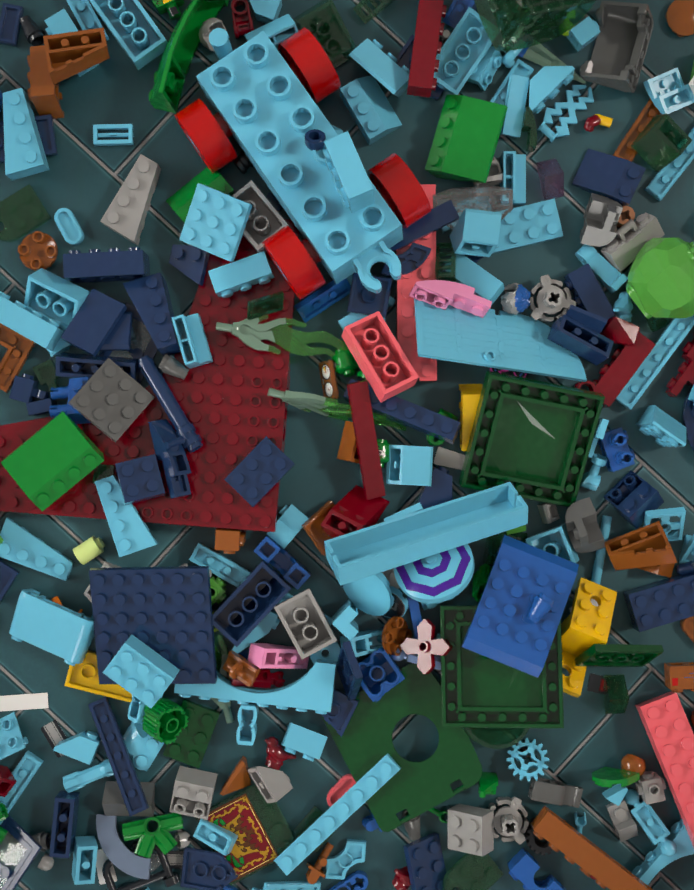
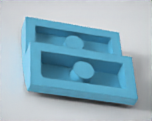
[643,67,694,116]

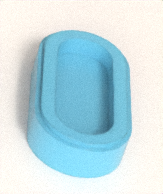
[54,208,84,246]

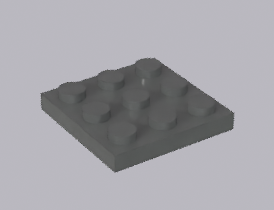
[68,358,154,442]

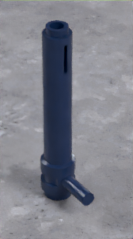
[138,355,203,453]

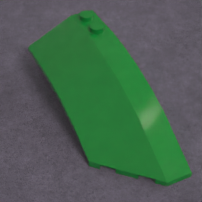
[149,0,229,113]

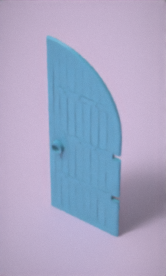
[414,298,587,382]

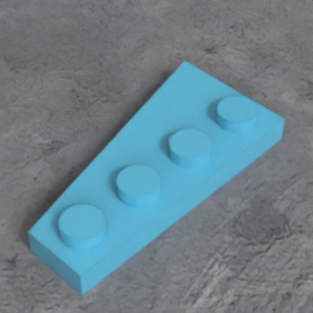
[95,475,158,557]

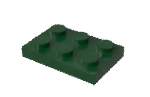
[163,699,221,768]

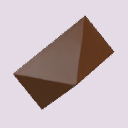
[220,756,252,796]

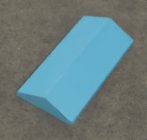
[434,7,501,95]

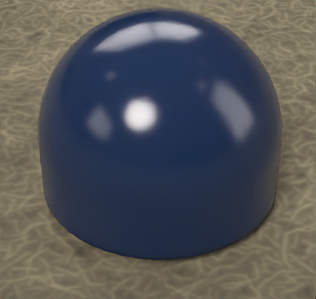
[305,129,326,151]

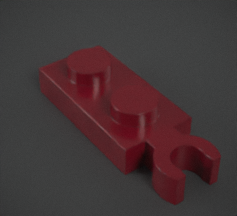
[231,668,285,688]

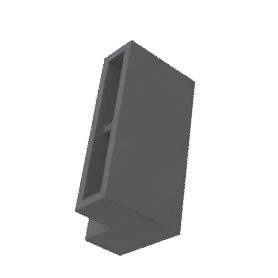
[102,781,156,817]

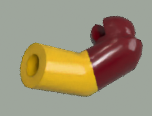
[584,114,613,132]

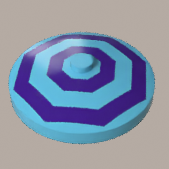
[394,544,475,603]

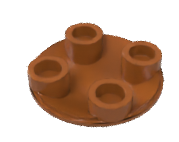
[665,0,694,37]
[18,231,58,271]
[381,616,412,656]

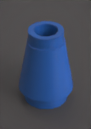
[527,592,554,624]

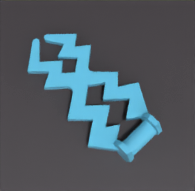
[537,85,594,143]

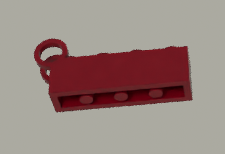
[574,332,656,408]

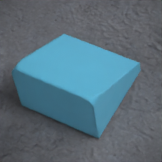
[602,784,628,806]

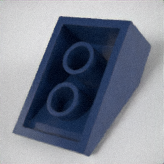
[572,148,646,206]

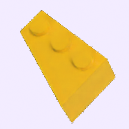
[459,384,483,451]

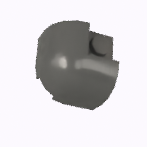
[580,193,623,247]
[565,497,605,553]

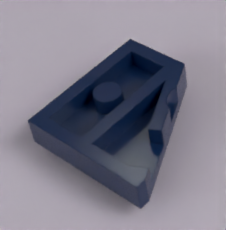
[169,244,210,286]

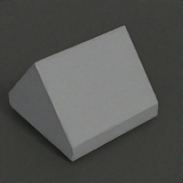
[537,503,560,524]

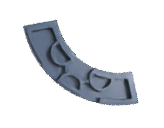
[96,814,151,880]

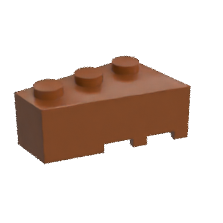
[43,28,110,85]
[27,45,64,119]

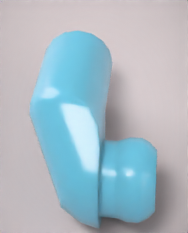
[502,39,526,68]

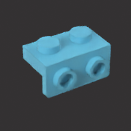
[467,46,503,91]

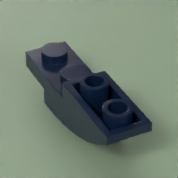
[148,419,191,499]

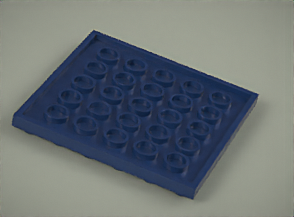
[89,566,217,684]

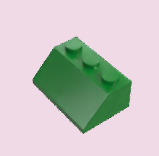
[166,167,235,224]

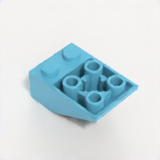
[636,405,686,447]

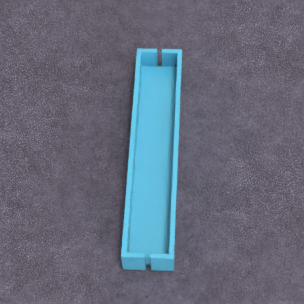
[324,482,528,586]

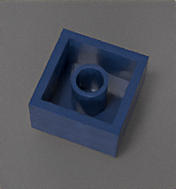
[115,454,165,505]

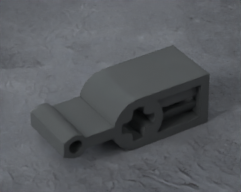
[528,777,583,808]

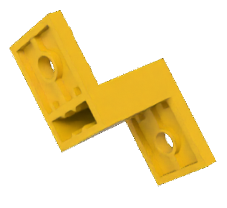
[561,577,617,698]

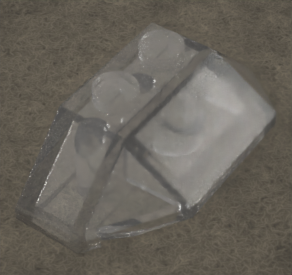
[432,185,513,230]

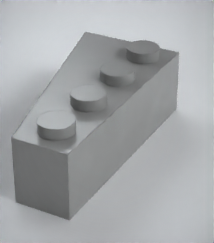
[100,154,161,245]

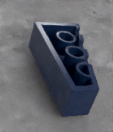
[123,273,181,356]

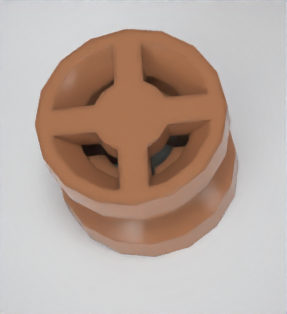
[616,206,635,228]

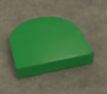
[592,767,640,788]

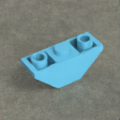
[528,66,575,116]

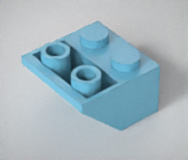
[450,208,502,257]
[386,445,433,486]

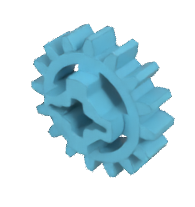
[506,738,549,782]

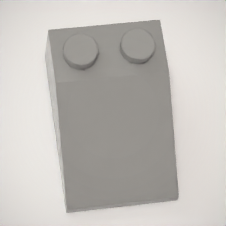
[274,588,337,660]

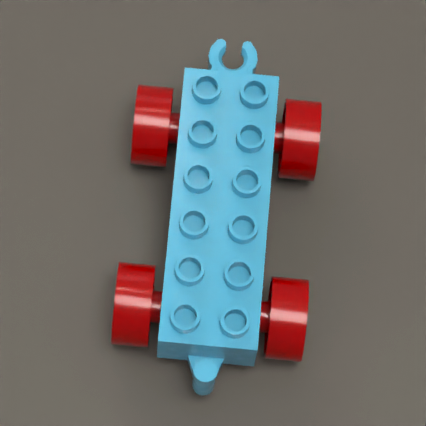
[174,27,431,300]

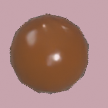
[621,754,646,776]

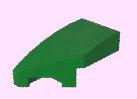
[478,772,498,798]

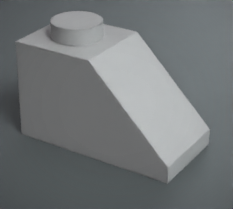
[247,766,293,803]

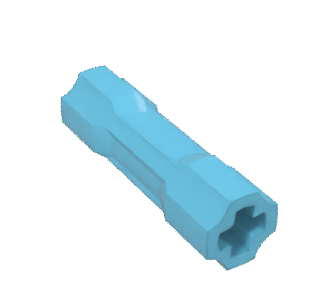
[62,759,114,793]

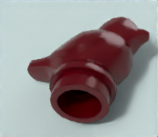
[264,736,297,770]
[392,866,411,890]

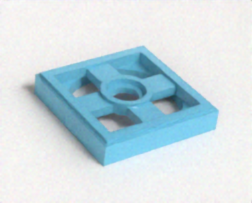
[643,507,686,541]

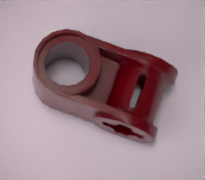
[231,0,254,39]

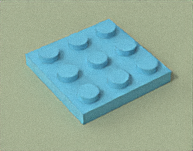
[179,183,253,262]

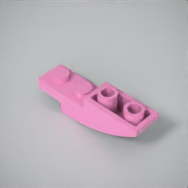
[409,280,492,318]

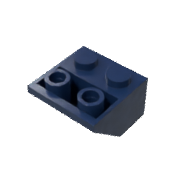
[604,470,664,529]

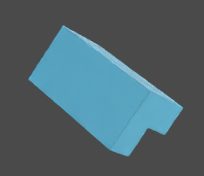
[244,14,298,50]
[500,151,526,205]
[172,313,213,369]
[332,599,359,641]

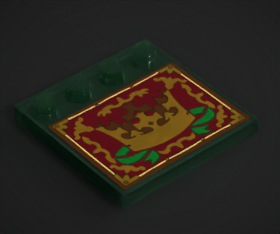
[195,784,296,886]

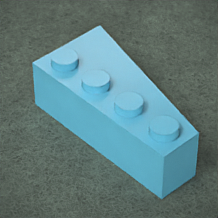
[3,88,50,181]

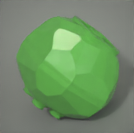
[626,237,694,319]

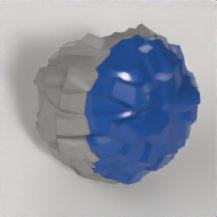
[501,283,531,315]

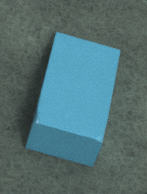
[193,819,238,856]

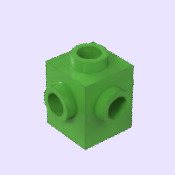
[210,576,227,605]

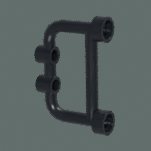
[102,841,180,890]

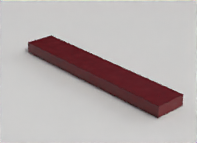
[347,380,386,500]

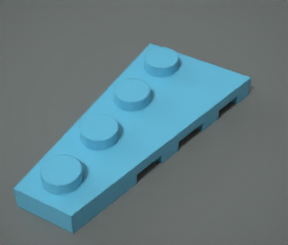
[0,517,74,581]

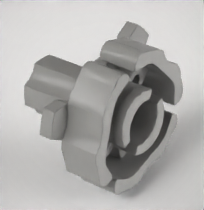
[529,275,576,323]
[487,796,529,845]

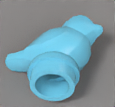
[613,291,633,322]

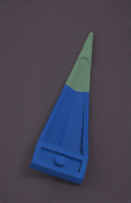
[442,0,586,84]

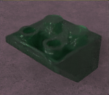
[631,113,692,172]

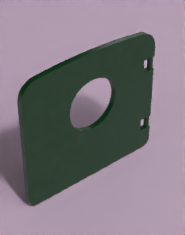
[323,663,482,832]

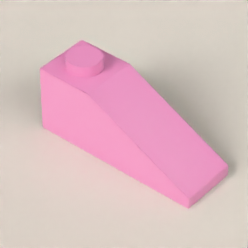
[248,643,309,669]

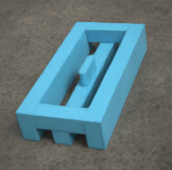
[93,124,134,146]

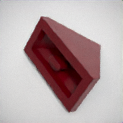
[600,316,640,346]

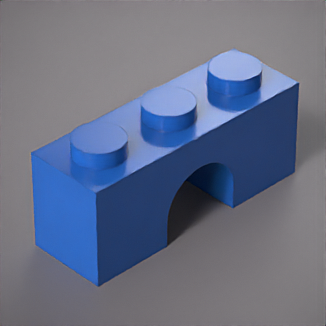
[253,535,311,590]
[507,847,566,890]

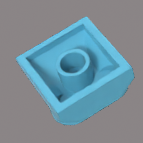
[123,721,164,772]

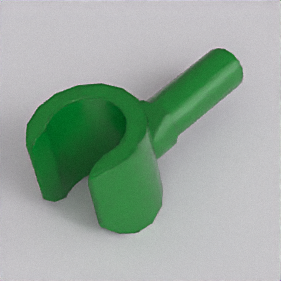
[428,808,448,823]

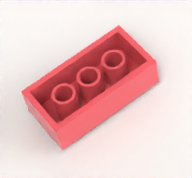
[341,311,419,403]

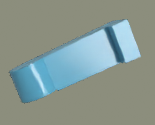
[575,244,628,294]

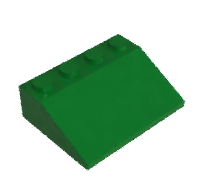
[425,94,508,183]
[1,411,104,512]

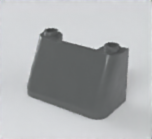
[580,1,654,93]

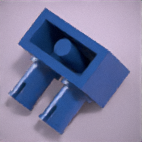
[49,377,91,424]
[598,427,635,472]

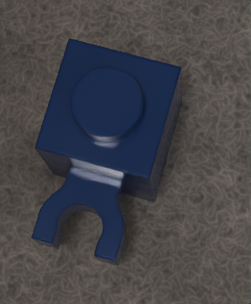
[9,373,50,403]

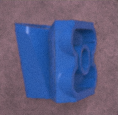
[358,646,405,703]

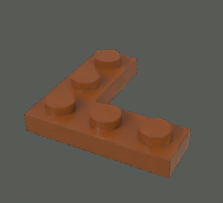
[0,323,36,393]

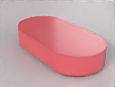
[327,774,356,807]

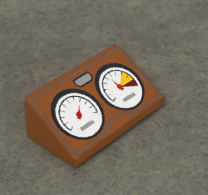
[319,360,339,401]

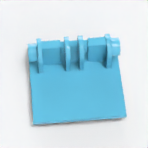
[0,712,28,760]

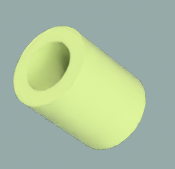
[73,536,105,565]

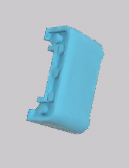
[9,588,95,666]

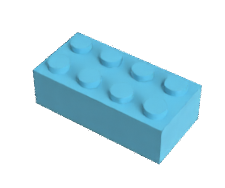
[89,0,167,70]

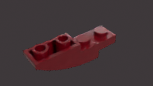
[665,334,694,397]

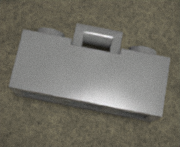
[601,212,665,272]

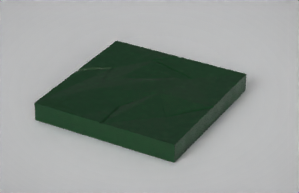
[459,371,605,507]
[440,606,564,728]

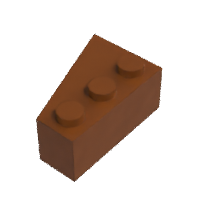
[604,521,678,571]

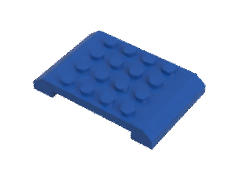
[462,535,579,678]

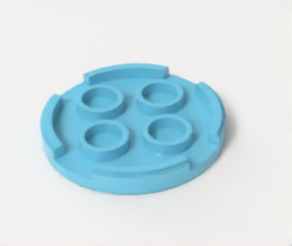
[343,572,394,616]

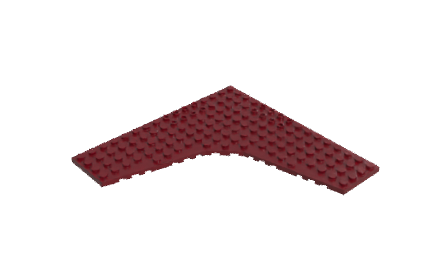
[0,219,300,532]

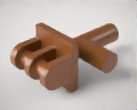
[306,842,334,884]

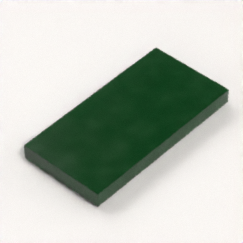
[575,644,664,667]

